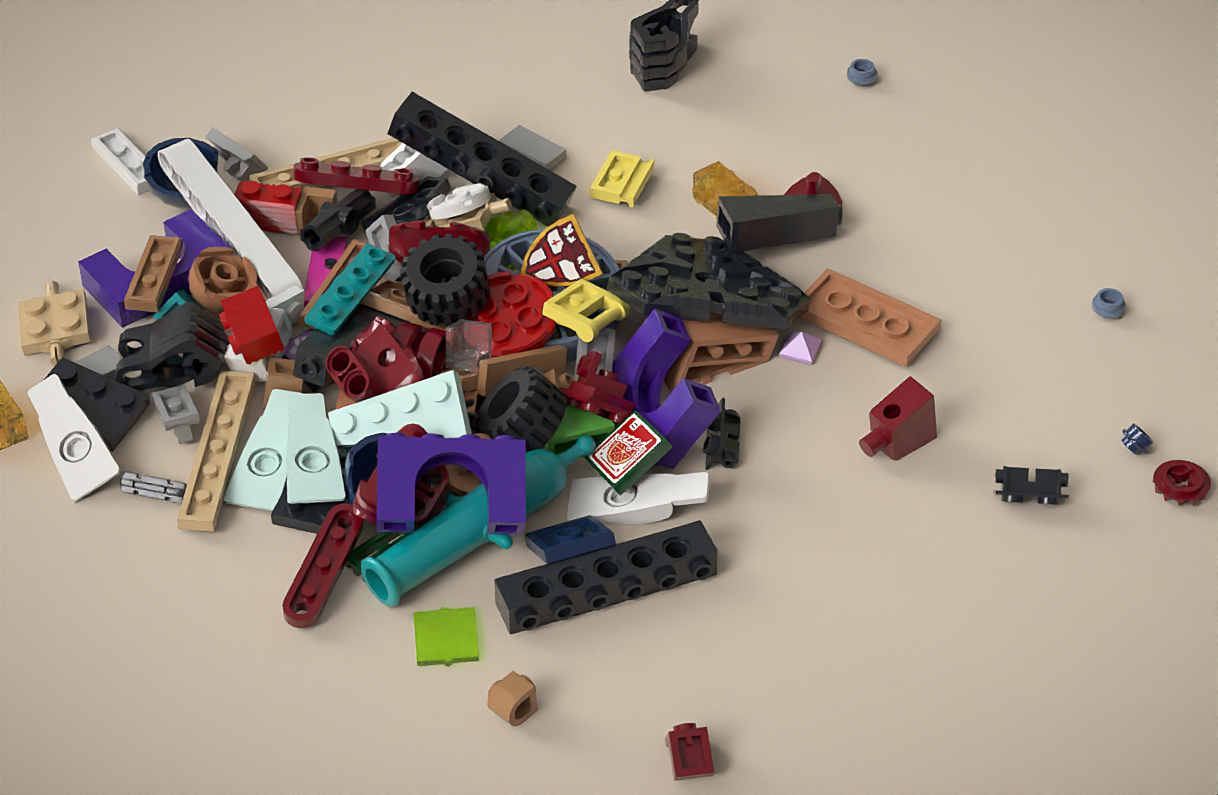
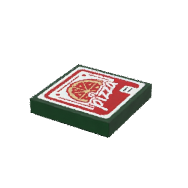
[584,410,672,496]

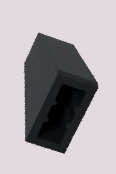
[716,194,842,252]
[293,304,410,387]

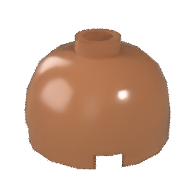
[188,246,257,313]

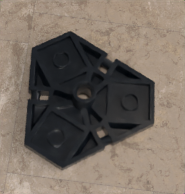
[607,233,811,330]

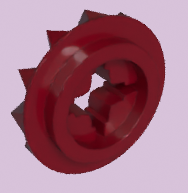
[1152,460,1211,506]

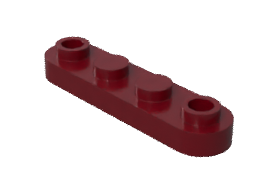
[293,157,419,194]
[282,504,363,628]

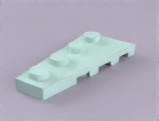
[328,370,472,448]

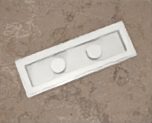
[91,128,150,195]

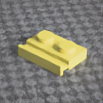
[590,150,654,207]

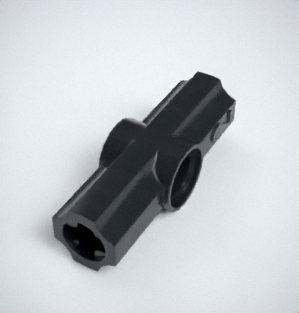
[300,189,376,252]

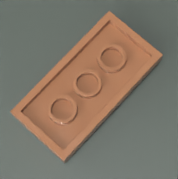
[800,268,942,367]

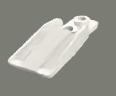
[28,374,121,501]
[567,472,710,525]

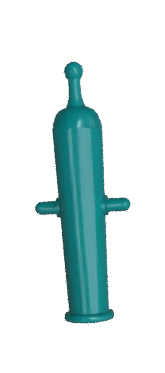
[361,435,596,607]

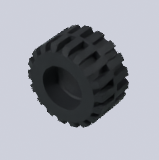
[400,234,490,326]
[475,366,567,453]

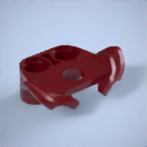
[388,220,491,283]
[326,316,425,403]
[353,423,451,531]

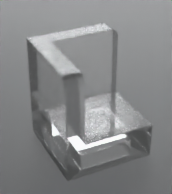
[446,319,492,372]

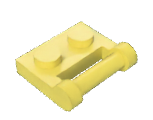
[542,278,630,342]

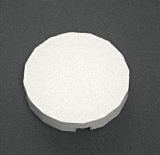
[427,183,491,219]

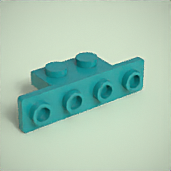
[305,244,395,335]

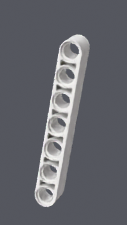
[158,139,303,299]

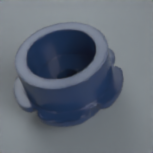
[1121,423,1154,455]

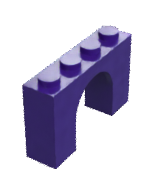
[78,209,232,328]
[612,309,721,469]
[376,433,526,535]

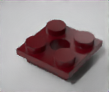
[559,381,635,424]

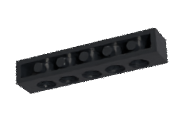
[387,91,577,227]
[494,520,717,635]

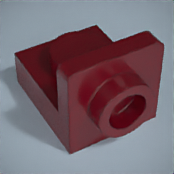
[576,350,627,398]
[665,723,714,781]

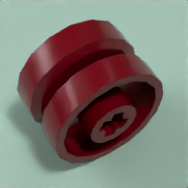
[384,322,455,379]

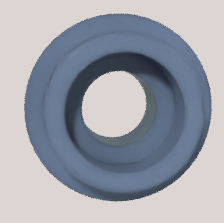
[847,59,877,86]
[1092,288,1126,318]

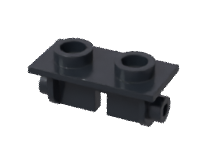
[702,398,741,470]
[993,466,1069,505]

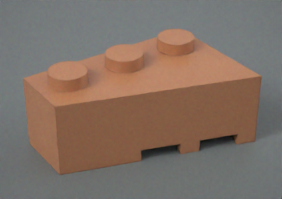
[663,315,779,392]

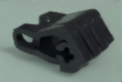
[629,0,699,92]
[115,302,227,391]

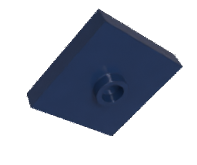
[524,515,616,564]

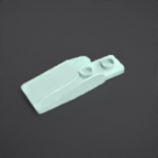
[224,389,303,511]
[286,393,345,504]

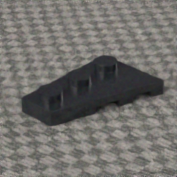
[361,176,452,234]
[44,357,150,452]

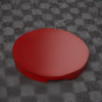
[456,271,557,358]

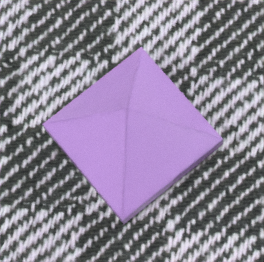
[779,332,822,365]

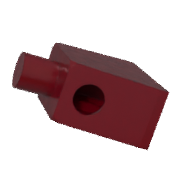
[859,376,937,461]

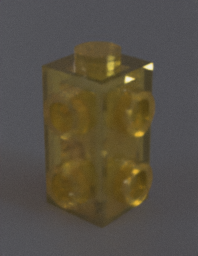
[692,161,758,219]

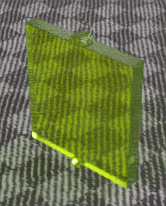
[413,607,479,667]

